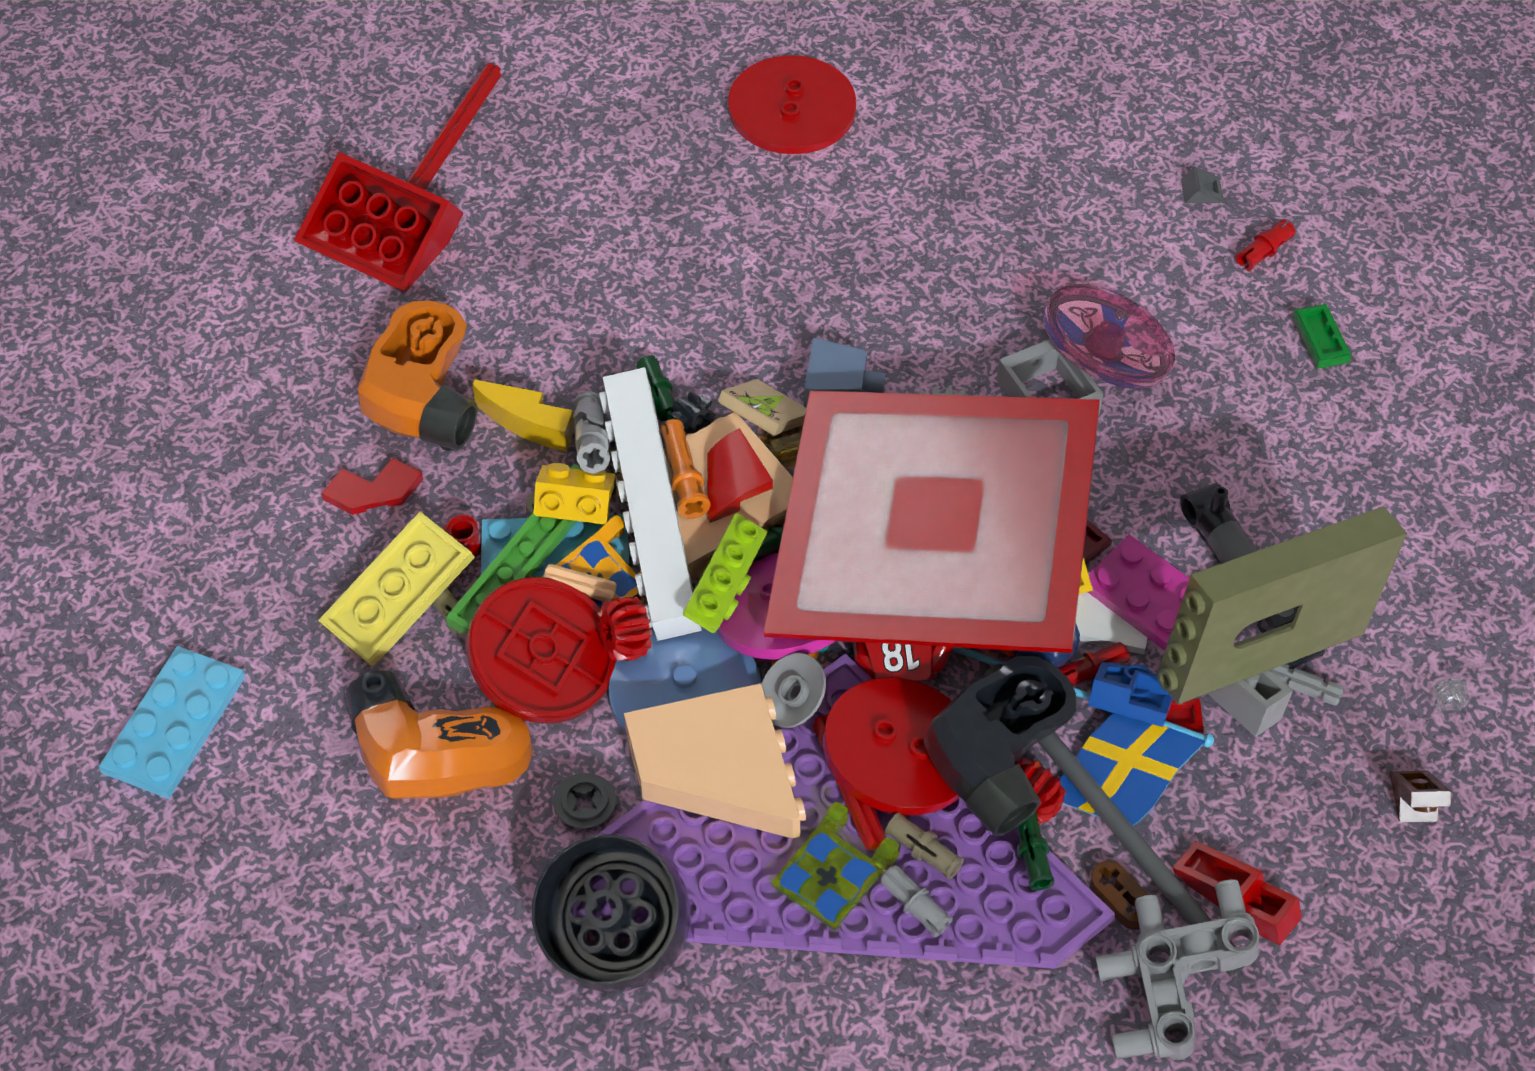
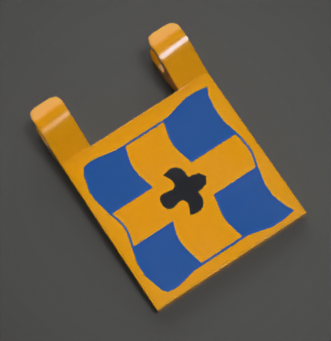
[542,515,642,609]

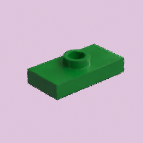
[1292,304,1352,369]

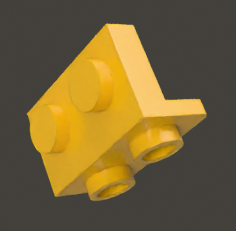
[533,463,615,524]

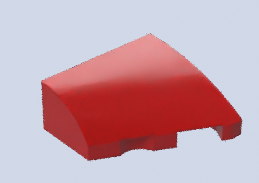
[707,428,773,523]

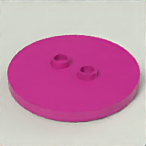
[717,553,835,660]

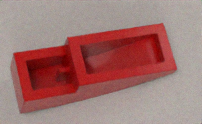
[1173,840,1302,946]

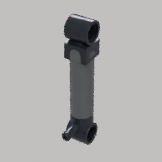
[1180,483,1325,669]

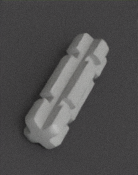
[1270,664,1344,706]

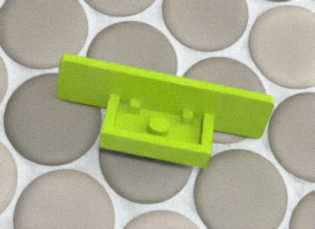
[683,514,767,633]

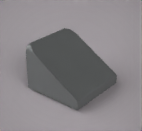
[1181,167,1224,203]

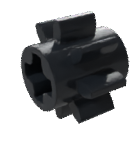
[670,391,716,435]

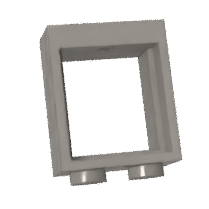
[997,339,1103,414]

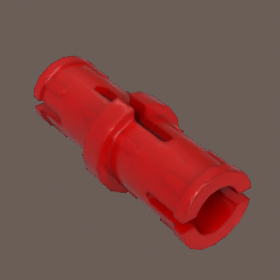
[1235,219,1296,271]

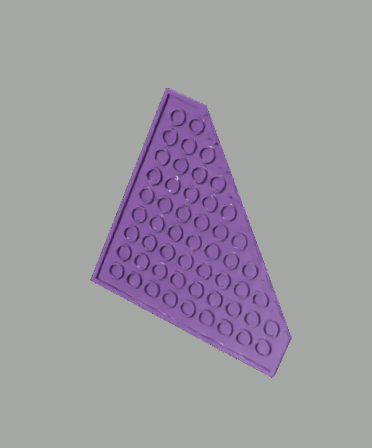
[578,653,1115,969]

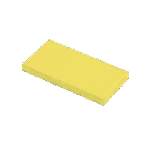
[318,511,475,666]

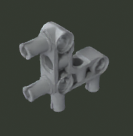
[1095,880,1259,1060]

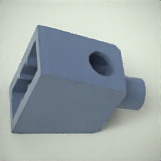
[804,338,886,408]

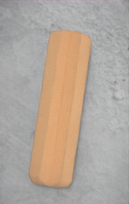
[543,564,617,602]

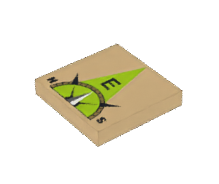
[718,379,806,436]

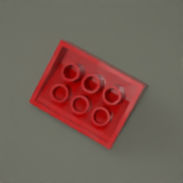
[294,152,464,293]

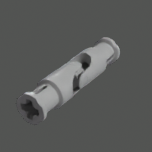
[573,391,610,474]

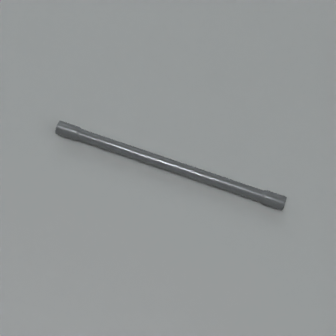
[983,664,1245,977]

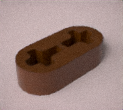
[1090,861,1149,930]

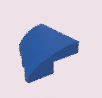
[1088,662,1173,727]

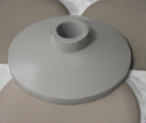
[761,653,826,728]

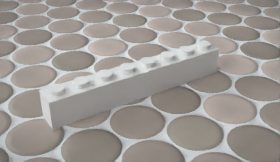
[599,367,702,641]

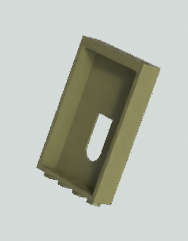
[1156,506,1407,705]

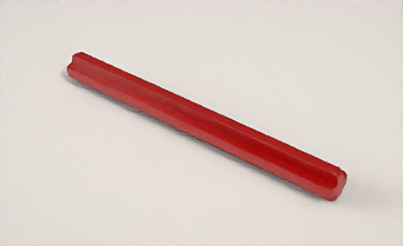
[407,63,501,190]

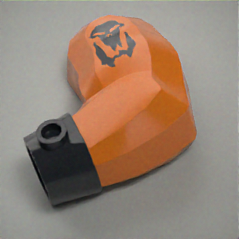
[346,670,533,799]

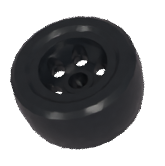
[532,834,691,992]

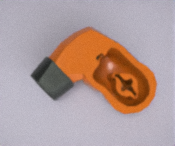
[357,300,478,451]

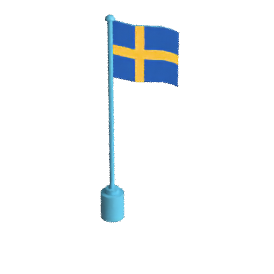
[952,647,1214,826]

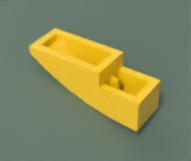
[473,379,575,452]

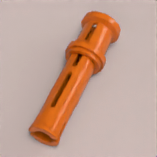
[661,419,710,519]

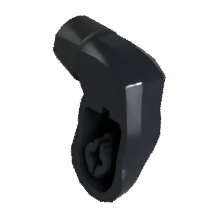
[924,656,1076,836]

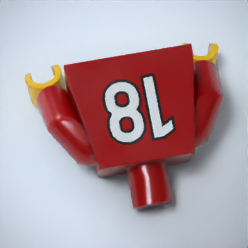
[853,642,953,683]

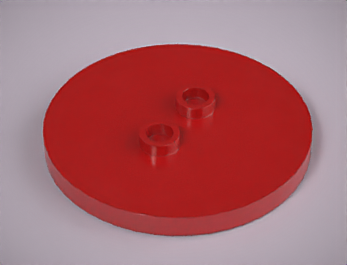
[728,55,856,154]
[466,577,617,724]
[822,678,960,815]

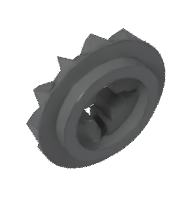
[553,773,616,832]

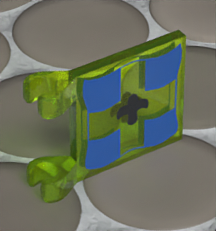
[771,802,899,931]

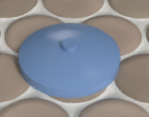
[609,627,761,735]

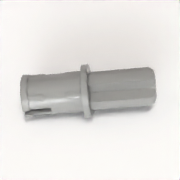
[881,865,953,937]

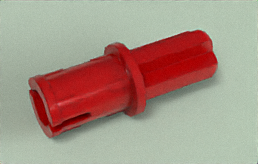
[1058,642,1130,686]

